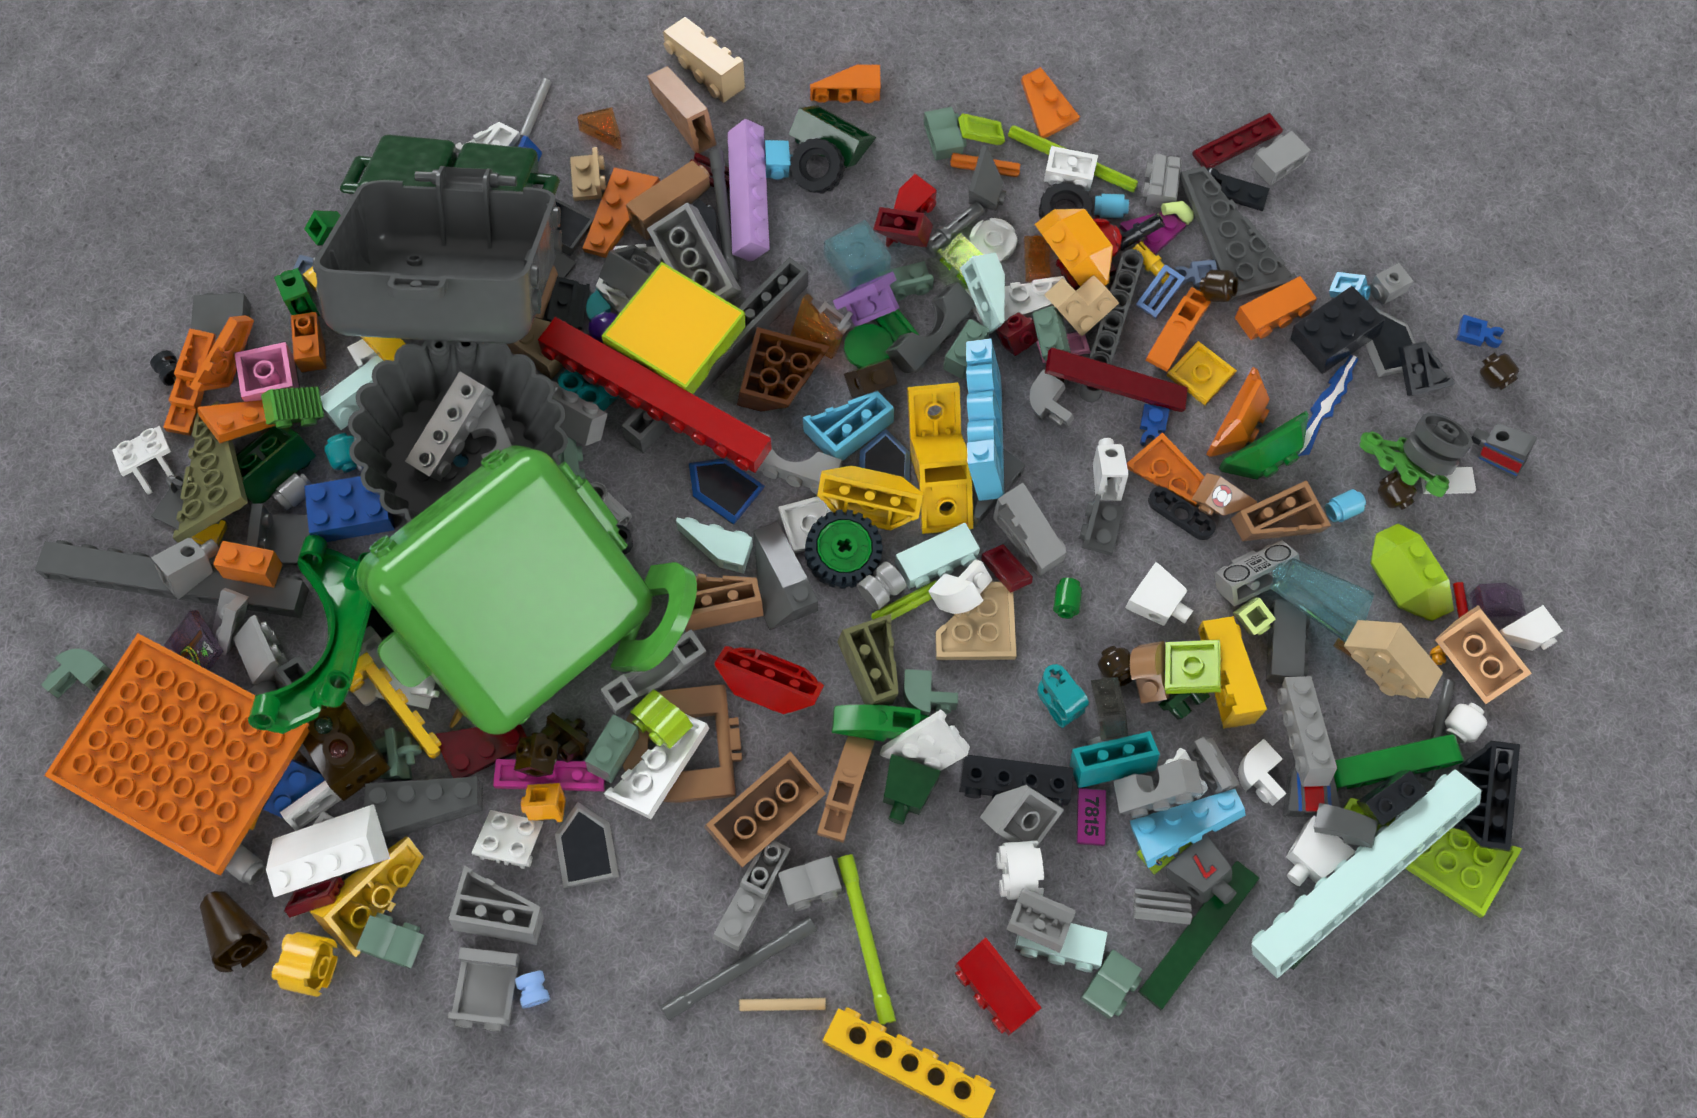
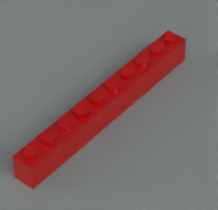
[538,317,772,473]

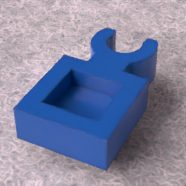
[1456,315,1504,348]
[1139,404,1169,446]

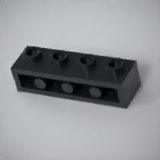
[959,755,1073,808]

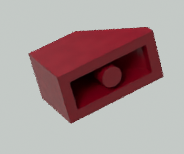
[873,207,933,248]

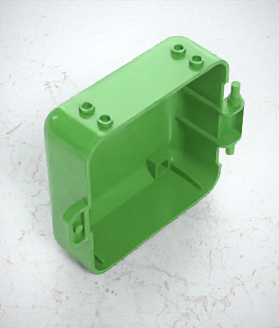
[357,446,652,734]

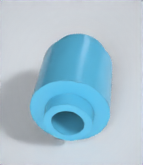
[1094,194,1129,219]
[1325,489,1366,522]

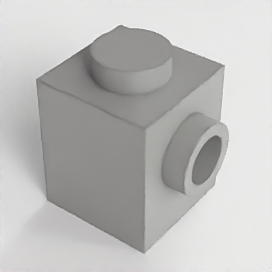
[1370,263,1413,305]

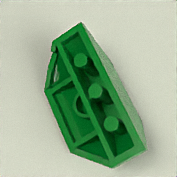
[1219,411,1309,480]

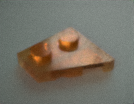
[790,294,843,359]

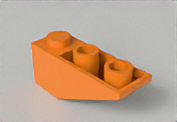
[810,65,880,103]

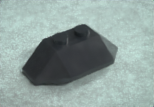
[1457,740,1520,852]

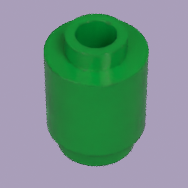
[1053,578,1082,619]

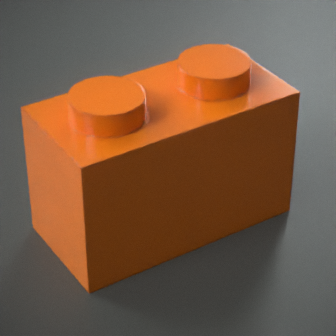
[213,541,283,588]

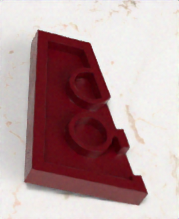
[435,724,527,778]

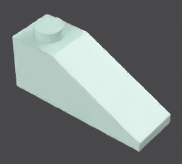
[960,252,1005,334]

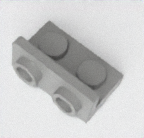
[212,588,249,655]
[1188,737,1239,795]

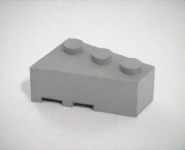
[993,483,1067,577]
[449,865,544,945]

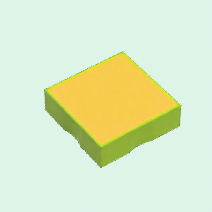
[602,262,746,394]

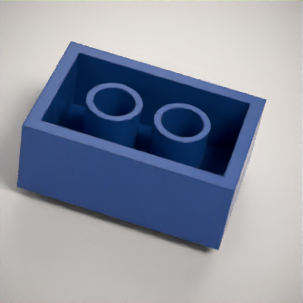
[304,476,395,542]

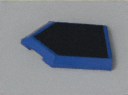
[689,458,765,525]

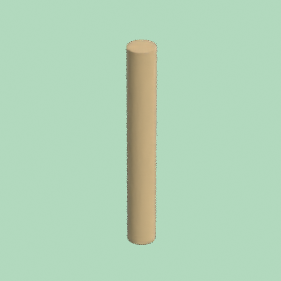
[740,998,826,1011]

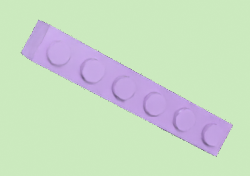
[728,119,770,261]

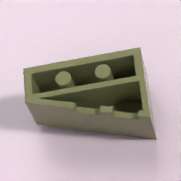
[837,614,899,706]

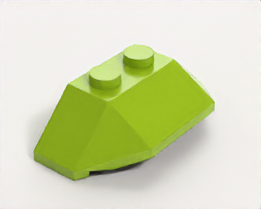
[1370,523,1454,622]

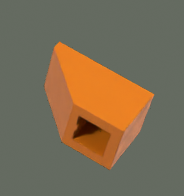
[291,312,327,372]

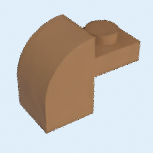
[1130,641,1170,703]

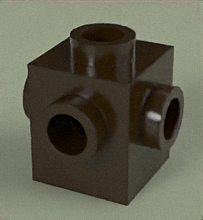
[514,733,558,777]

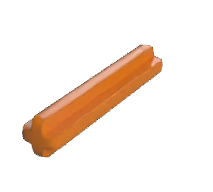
[950,153,1020,177]

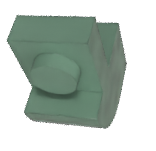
[41,649,112,698]
[903,669,958,716]

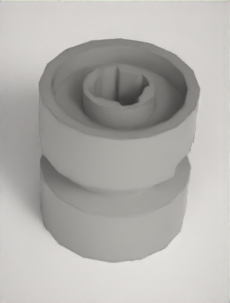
[857,561,907,610]

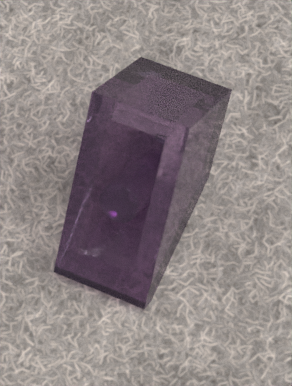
[1469,583,1526,618]

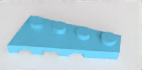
[1130,789,1246,868]

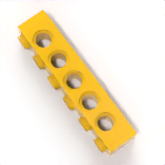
[822,1007,996,1118]

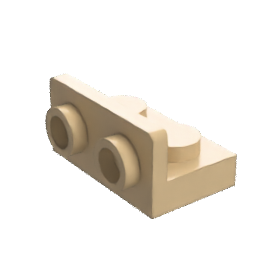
[570,147,606,201]

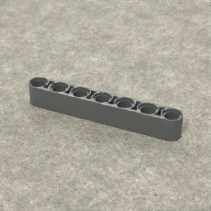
[1079,249,1143,402]

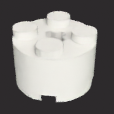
[996,840,1044,900]

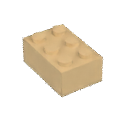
[1344,620,1443,699]

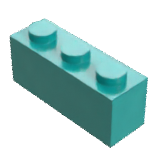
[1070,731,1160,788]

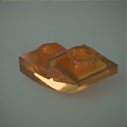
[1024,235,1051,282]

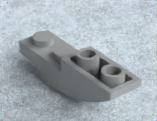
[713,840,791,951]

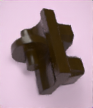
[540,712,589,763]

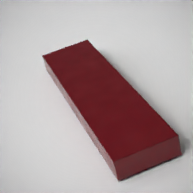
[1192,113,1283,169]

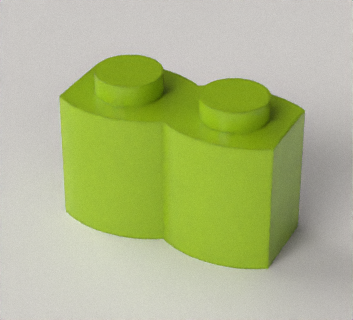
[630,689,693,749]

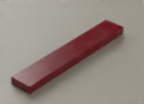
[1045,347,1188,412]

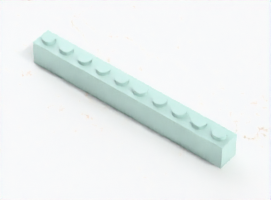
[1251,769,1482,978]

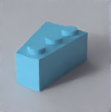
[803,391,894,461]

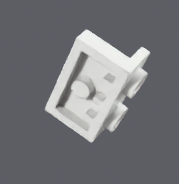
[1044,146,1098,191]

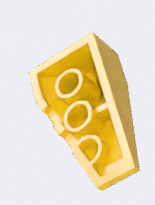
[309,836,424,957]

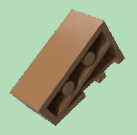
[1231,480,1331,541]
[685,574,764,632]

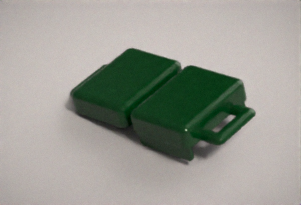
[340,134,560,195]

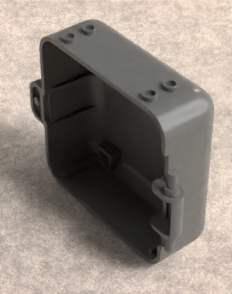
[313,166,562,344]

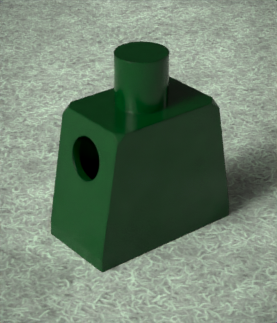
[883,754,941,825]

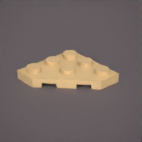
[935,582,1016,660]

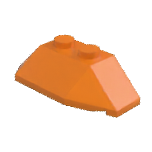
[1206,367,1270,457]

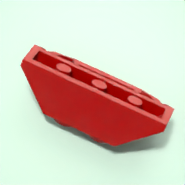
[714,646,824,715]

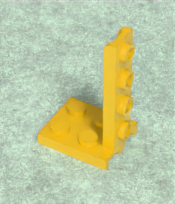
[321,652,442,759]

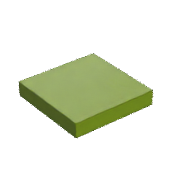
[1165,640,1221,694]

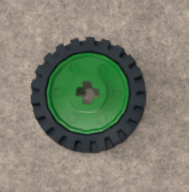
[805,509,883,589]

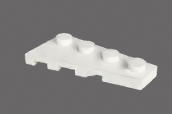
[965,276,1067,326]
[604,714,710,819]

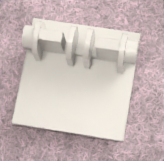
[472,810,543,869]

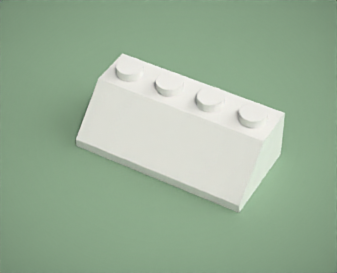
[266,804,390,897]

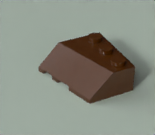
[737,327,830,412]

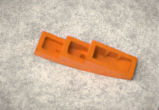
[163,328,216,436]

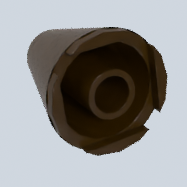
[200,891,270,973]

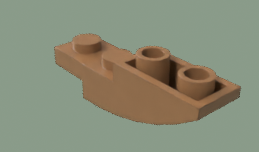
[817,736,875,843]

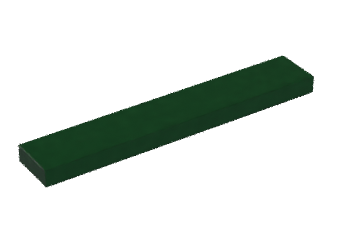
[1138,861,1259,1010]

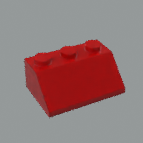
[955,938,1041,1036]

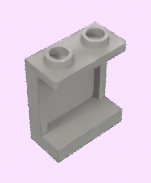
[448,947,521,1032]

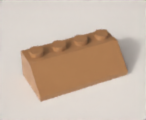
[704,752,826,867]

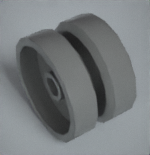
[1403,413,1473,476]

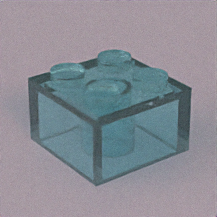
[824,220,891,291]

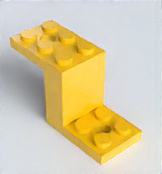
[907,382,973,534]

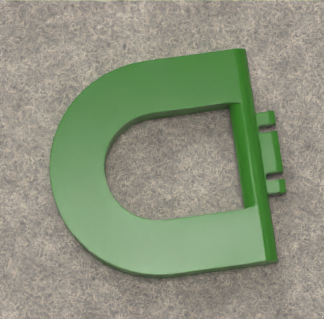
[610,562,697,672]

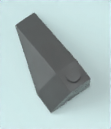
[754,521,818,630]

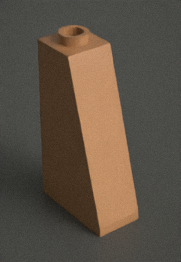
[647,66,717,154]
[626,160,710,241]

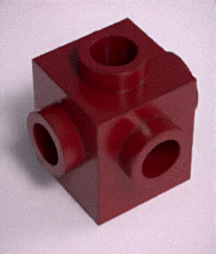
[996,312,1038,356]

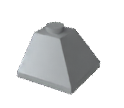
[980,785,1064,848]

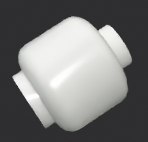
[1445,703,1487,744]

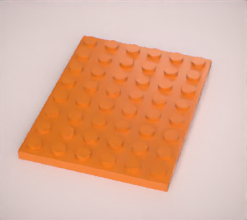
[44,633,310,876]

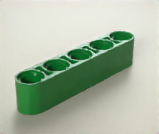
[1334,734,1464,791]

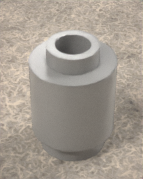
[272,473,312,511]
[225,844,266,885]

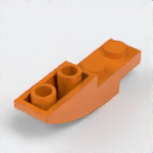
[1145,287,1212,372]

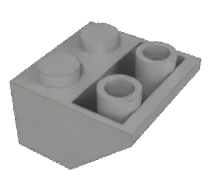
[233,615,289,685]

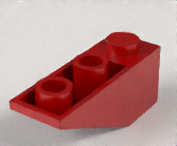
[886,174,937,247]

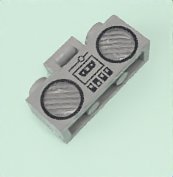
[1214,540,1301,606]

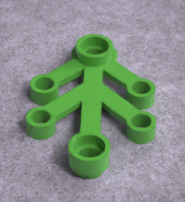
[1359,432,1449,497]

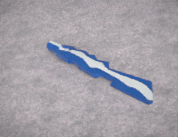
[1298,355,1358,456]

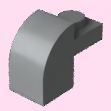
[1029,369,1074,427]

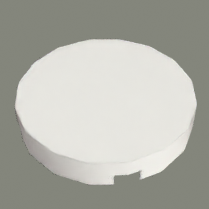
[969,218,1018,262]

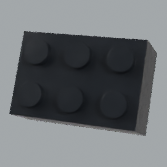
[1290,286,1385,374]

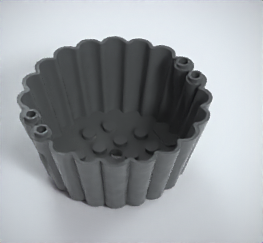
[348,340,568,522]

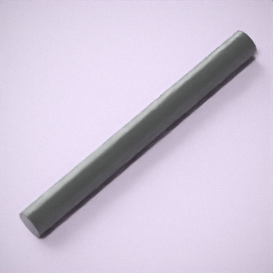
[1421,679,1455,781]

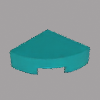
[586,290,611,322]

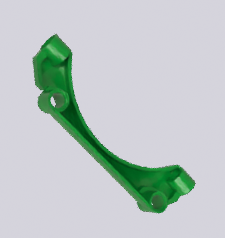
[248,535,372,734]

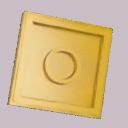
[1166,341,1237,406]

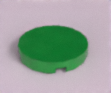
[844,324,893,368]

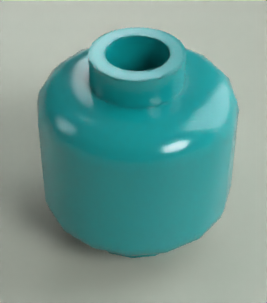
[324,433,358,473]

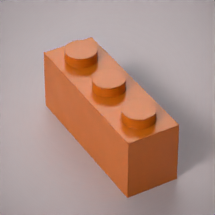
[1235,276,1317,340]

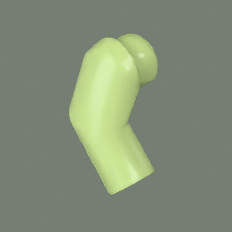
[1161,201,1194,225]

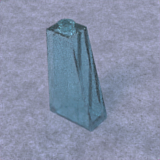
[1270,558,1374,642]

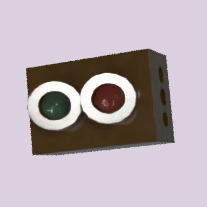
[303,701,391,802]

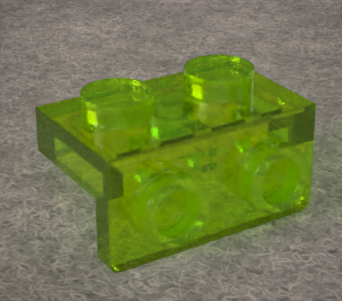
[937,233,984,286]

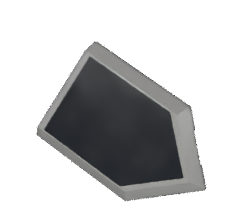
[1365,308,1415,377]
[555,802,619,889]

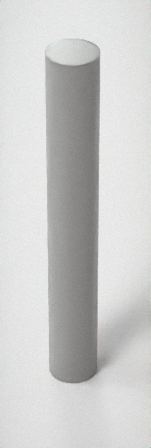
[520,78,552,138]

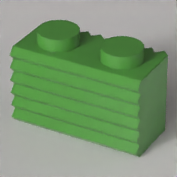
[261,386,324,428]

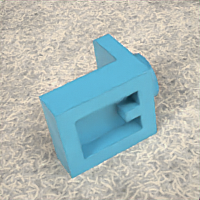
[1329,272,1371,300]

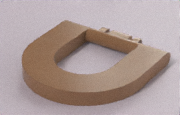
[623,685,742,803]

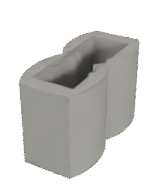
[778,856,842,911]

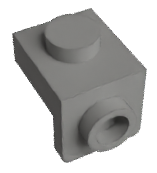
[810,302,853,340]

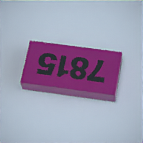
[1076,788,1106,846]

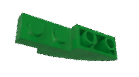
[832,704,929,742]

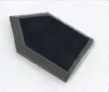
[556,199,594,256]

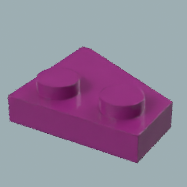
[1119,212,1186,255]

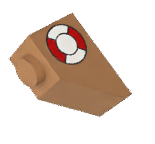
[1191,473,1257,516]

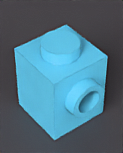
[765,140,793,180]

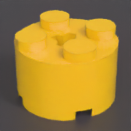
[272,932,338,997]

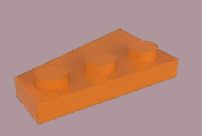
[189,315,254,392]

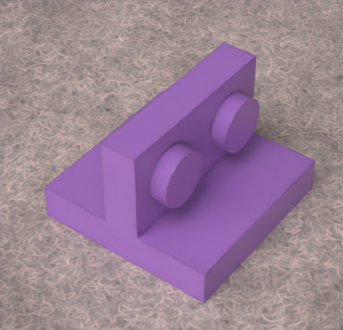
[833,271,899,327]

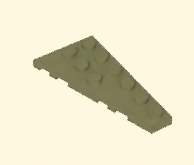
[173,401,248,543]

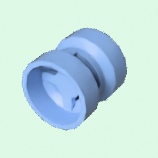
[515,971,550,1008]

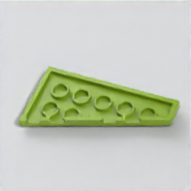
[1343,798,1522,918]

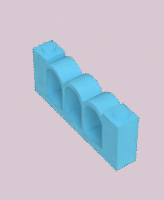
[966,339,1004,501]

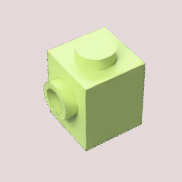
[1233,597,1276,635]

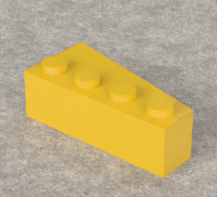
[1198,616,1267,729]

